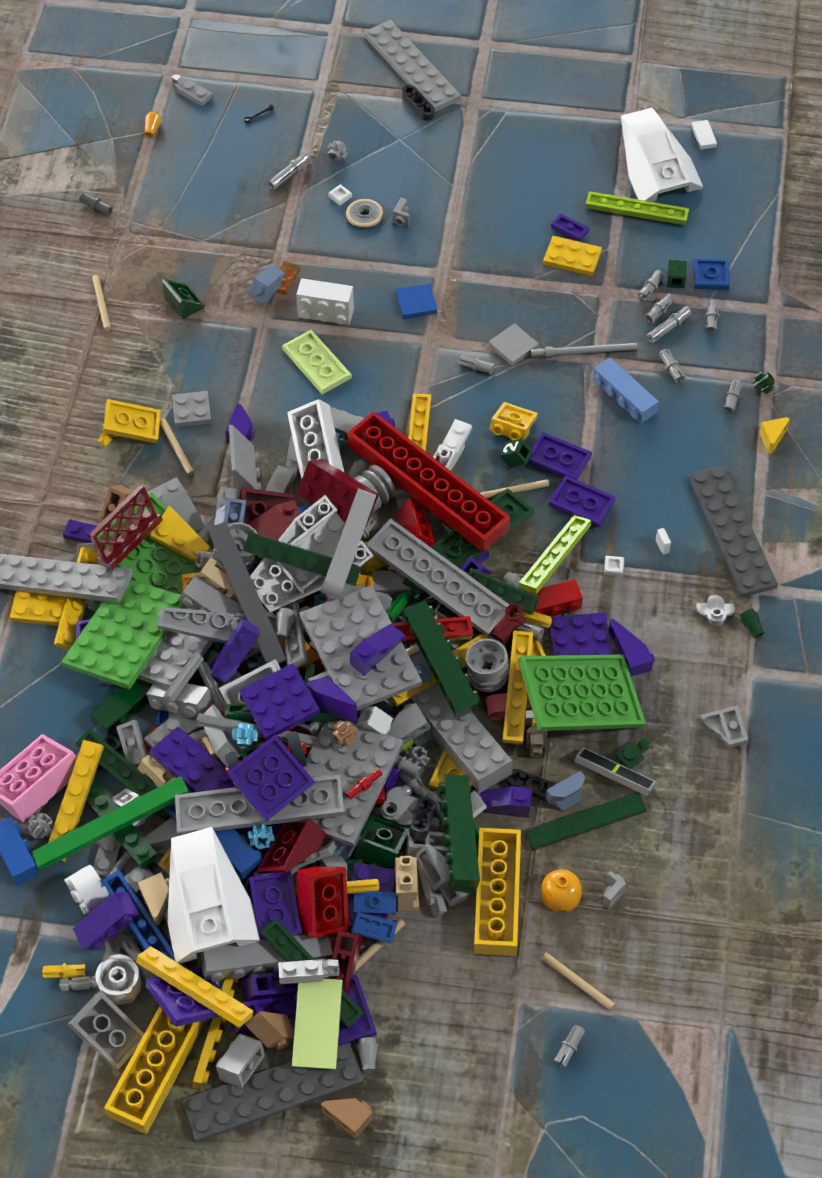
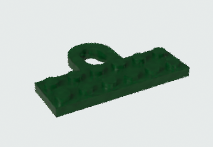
[431,488,534,569]

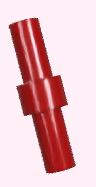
[346,769,383,800]

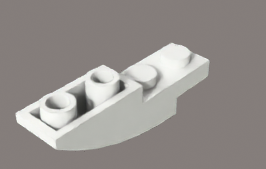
[433,419,472,471]

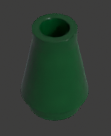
[740,608,765,638]

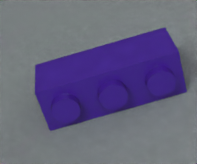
[210,618,259,684]
[73,892,139,951]

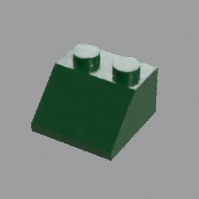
[354,814,410,869]

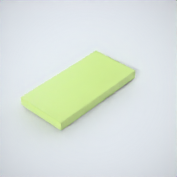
[282,330,352,395]
[292,979,343,1069]

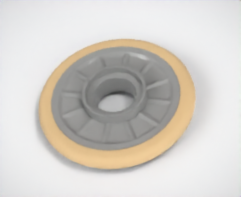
[346,199,383,228]

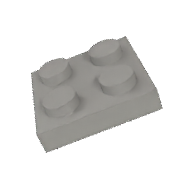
[172,391,212,428]

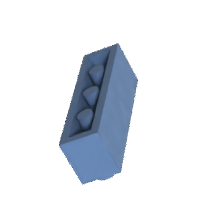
[593,358,659,423]

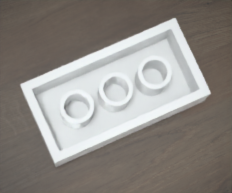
[287,399,344,479]

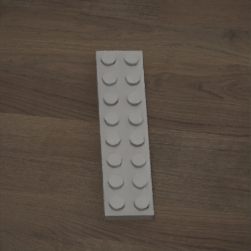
[364,20,461,112]
[366,518,509,637]
[0,554,133,603]
[175,775,345,836]

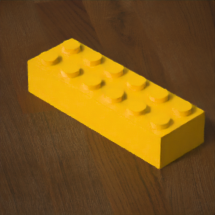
[474,828,521,956]
[104,1006,207,1135]

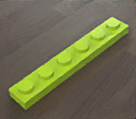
[585,191,689,225]
[519,515,591,594]

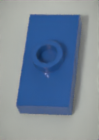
[353,892,396,915]
[351,912,397,944]

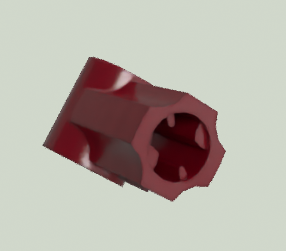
[491,604,526,644]

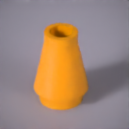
[144,112,161,138]

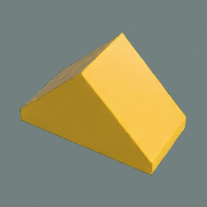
[760,417,790,455]

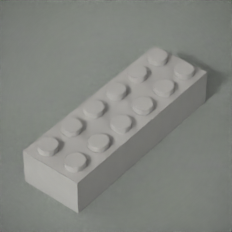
[411,683,512,793]

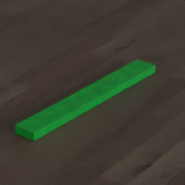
[32,776,189,870]

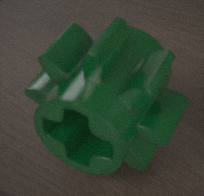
[753,371,775,394]

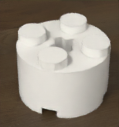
[64,865,110,916]
[96,954,142,1005]

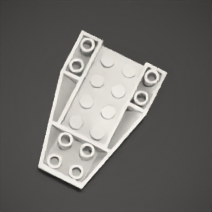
[621,108,703,202]
[250,495,374,612]
[167,827,260,964]

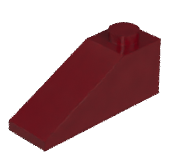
[331,931,363,995]

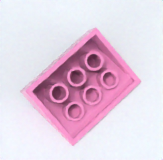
[0,734,77,822]

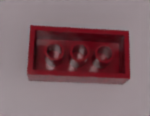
[296,459,379,527]

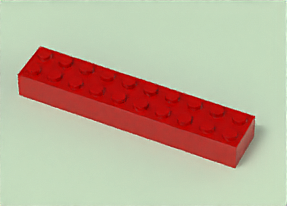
[347,411,510,553]

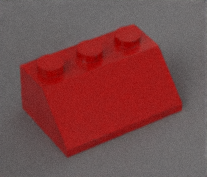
[296,867,349,938]

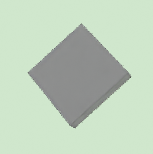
[488,323,539,366]

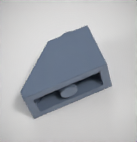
[247,264,286,304]

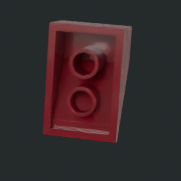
[239,487,298,524]
[247,500,301,557]
[256,818,326,874]

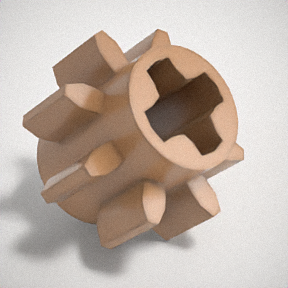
[332,721,357,746]

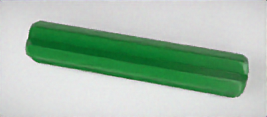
[387,591,411,623]

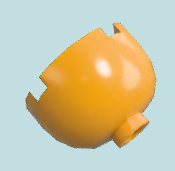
[540,869,582,912]

